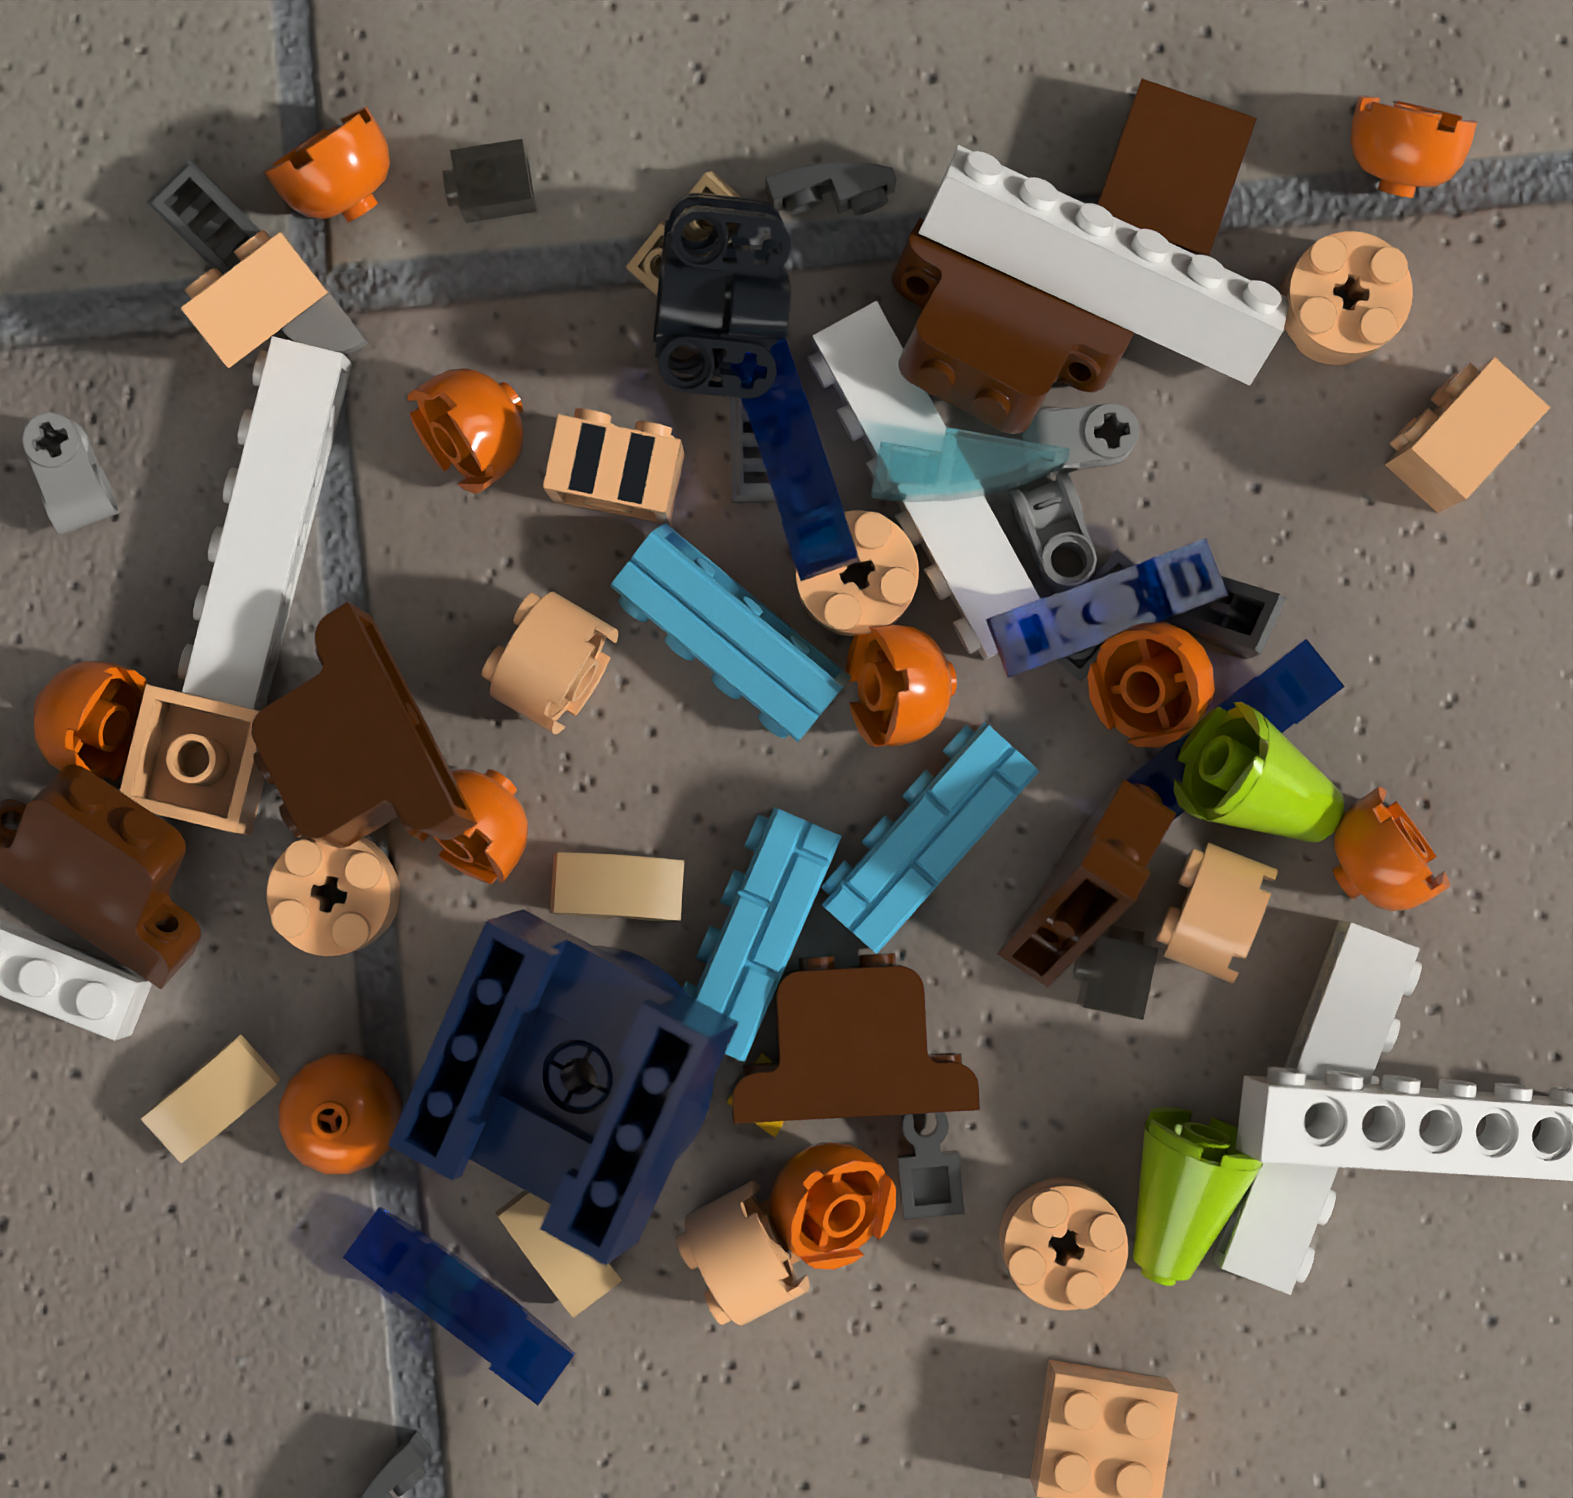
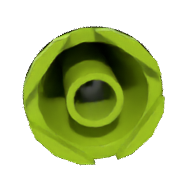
[1173,702,1344,843]
[1133,1106,1263,1286]

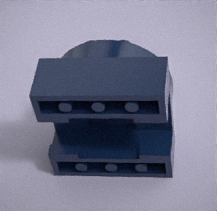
[388,909,739,1266]

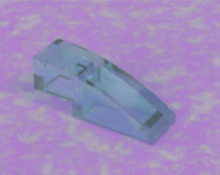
[870,428,1070,502]

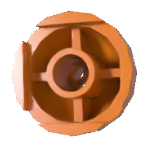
[1350,95,1478,198]
[264,106,390,222]
[407,368,524,494]
[1087,622,1215,748]
[846,624,957,747]
[34,661,148,780]
[416,769,528,884]
[1332,787,1450,911]
[279,1053,402,1175]
[771,1142,896,1270]

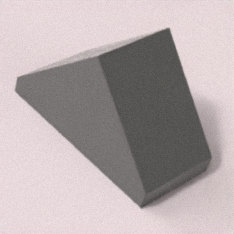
[1163,566,1287,659]

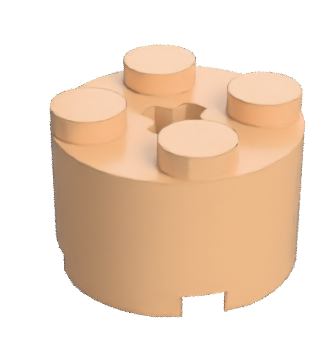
[1279,231,1413,365]
[795,510,919,637]
[481,592,618,735]
[267,837,400,956]
[1156,842,1278,984]
[999,1177,1128,1310]
[676,1180,810,1326]

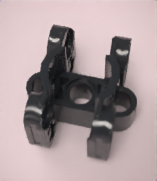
[653,193,791,399]

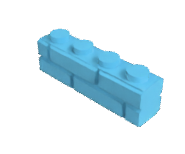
[610,523,852,742]
[821,722,1039,954]
[683,807,842,1062]

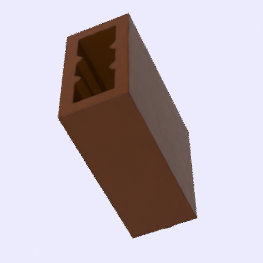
[1096,78,1257,256]

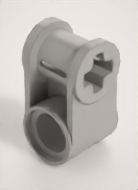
[1021,403,1139,477]
[22,412,119,535]
[1008,471,1097,594]

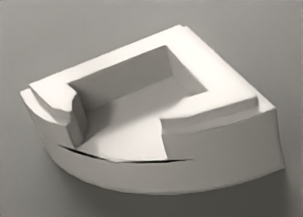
[281,293,369,354]

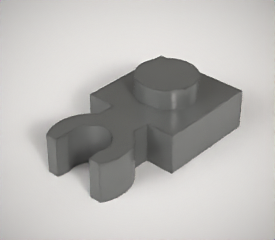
[897,1112,964,1219]

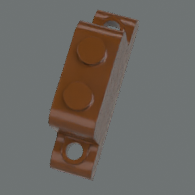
[892,218,1134,434]
[251,602,477,848]
[0,765,201,989]
[998,778,1176,987]
[731,953,980,1124]

